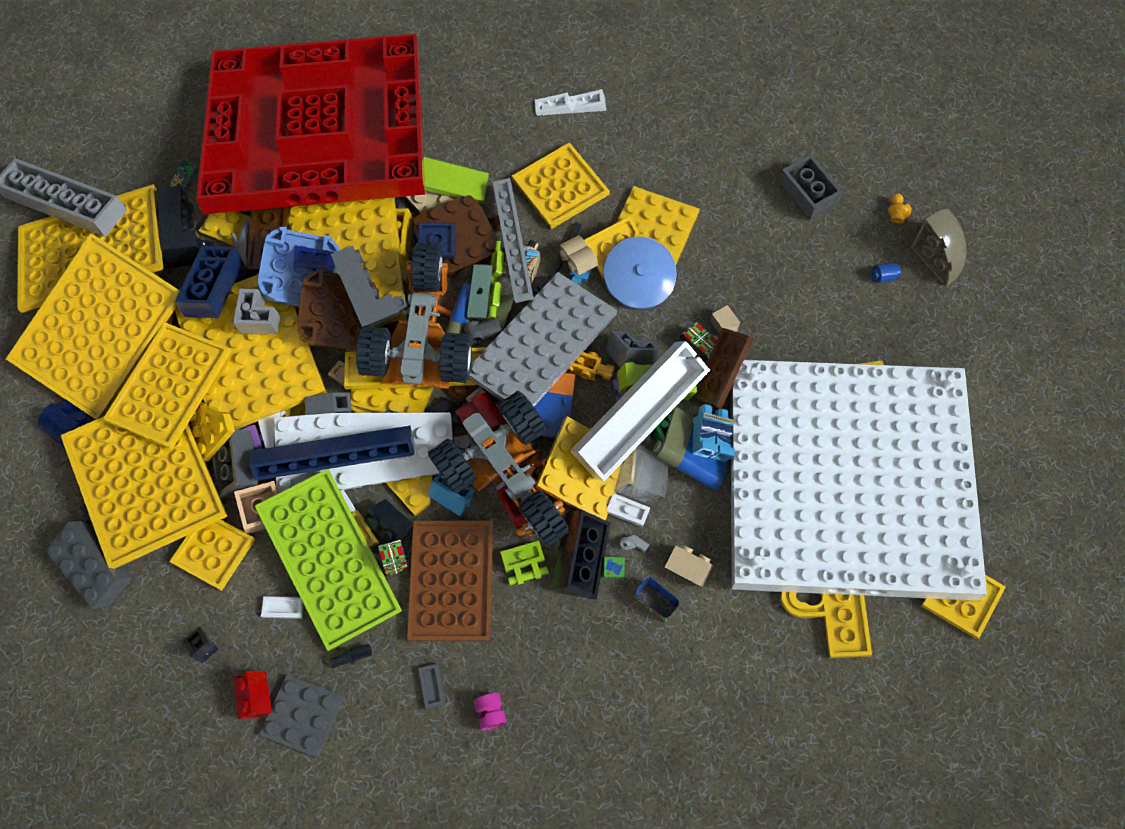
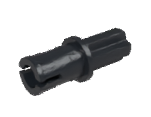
[330,644,372,668]

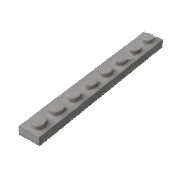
[493,178,534,303]

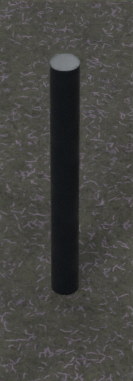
[547,222,581,281]

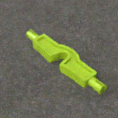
[488,241,504,320]

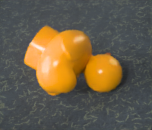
[888,193,911,223]

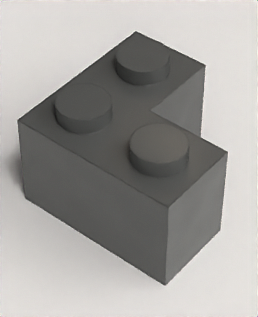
[605,331,660,368]

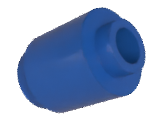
[871,262,901,283]

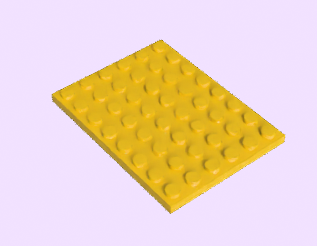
[17,184,163,313]
[289,198,407,328]
[6,233,180,420]
[175,274,327,429]
[61,416,227,568]

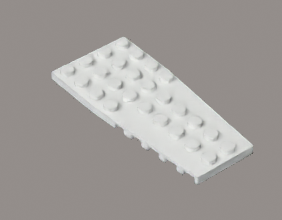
[274,413,453,494]

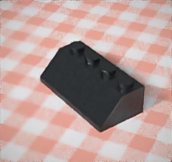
[551,510,611,600]

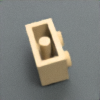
[665,545,713,587]

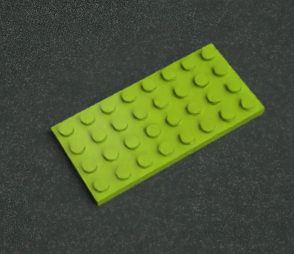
[255,469,402,651]

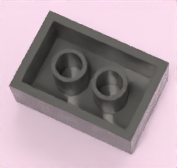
[779,154,843,220]
[212,429,258,499]

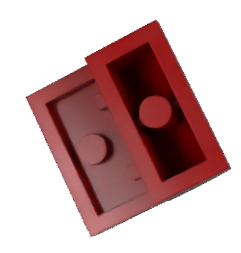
[455,393,507,432]

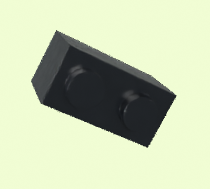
[364,499,413,543]

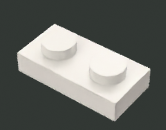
[606,494,650,527]

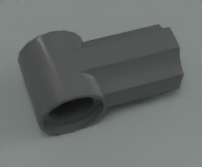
[464,318,503,346]

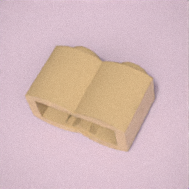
[559,235,598,275]

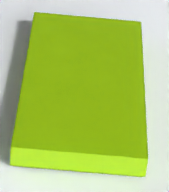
[424,157,489,204]

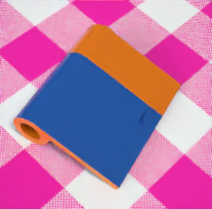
[534,373,575,439]

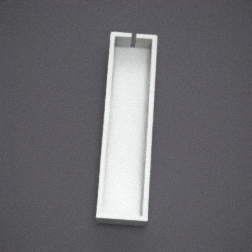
[570,341,710,481]

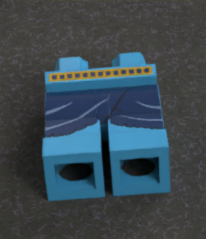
[692,404,735,462]

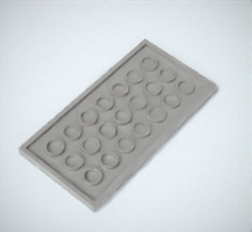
[469,272,617,407]

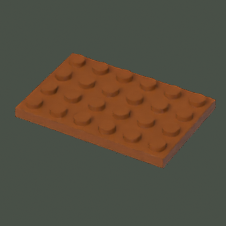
[407,521,493,642]

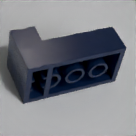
[175,246,249,318]

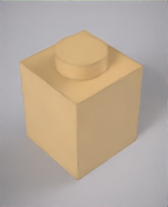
[710,305,740,334]

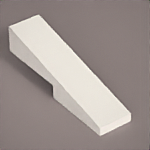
[535,90,606,116]

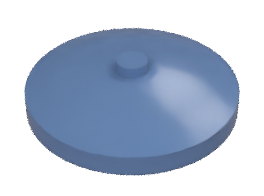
[603,237,677,310]

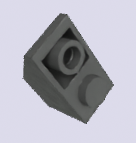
[304,393,352,415]

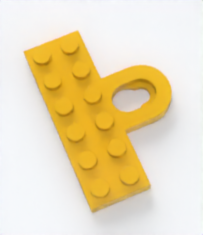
[781,592,872,658]

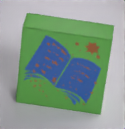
[604,557,625,579]

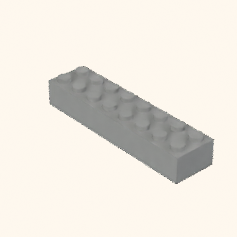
[0,158,127,237]

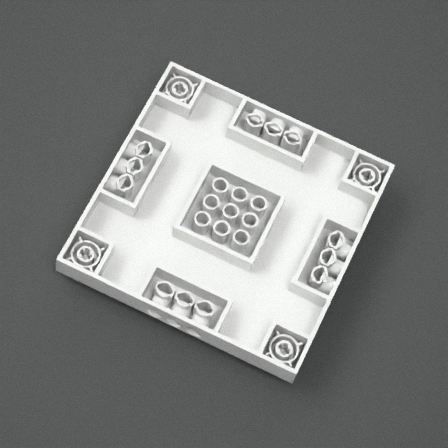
[730,360,987,601]

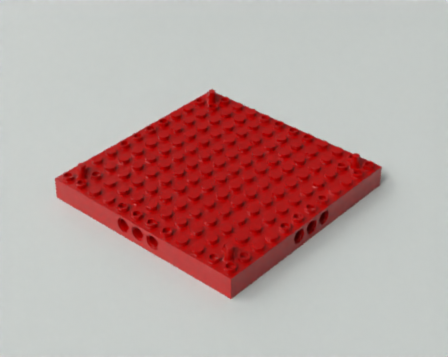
[196,33,426,214]

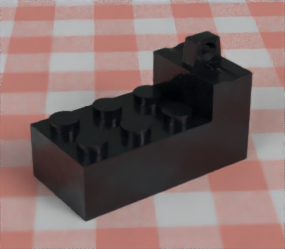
[159,186,212,268]

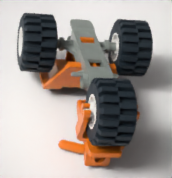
[356,243,472,389]
[428,390,569,547]

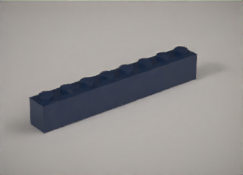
[250,425,415,481]

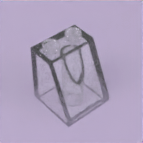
[614,444,668,505]

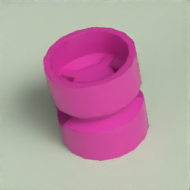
[473,693,507,731]

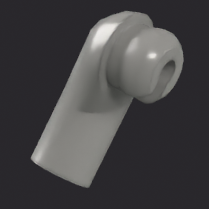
[620,535,650,553]

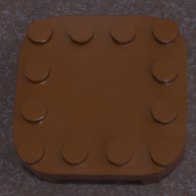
[413,195,497,278]
[297,269,379,351]

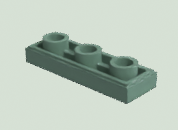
[467,265,493,320]

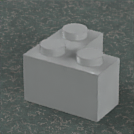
[233,289,281,334]

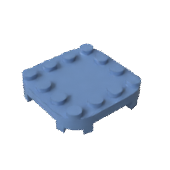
[258,227,340,307]

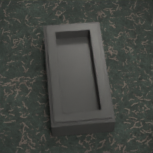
[417,663,446,710]

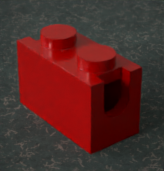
[233,671,272,719]

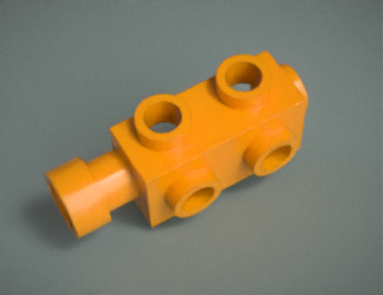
[565,352,615,381]

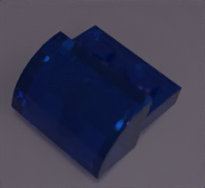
[38,399,95,448]

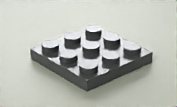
[259,675,345,758]

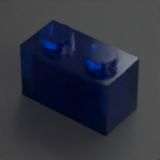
[293,246,334,273]

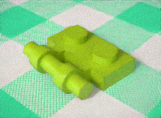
[500,541,549,585]

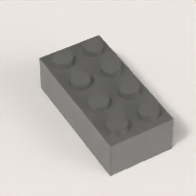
[45,521,133,609]

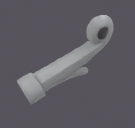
[231,218,251,266]

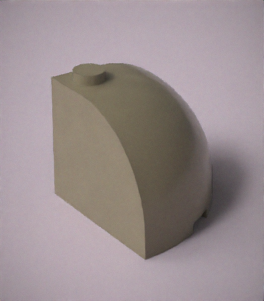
[911,209,967,286]

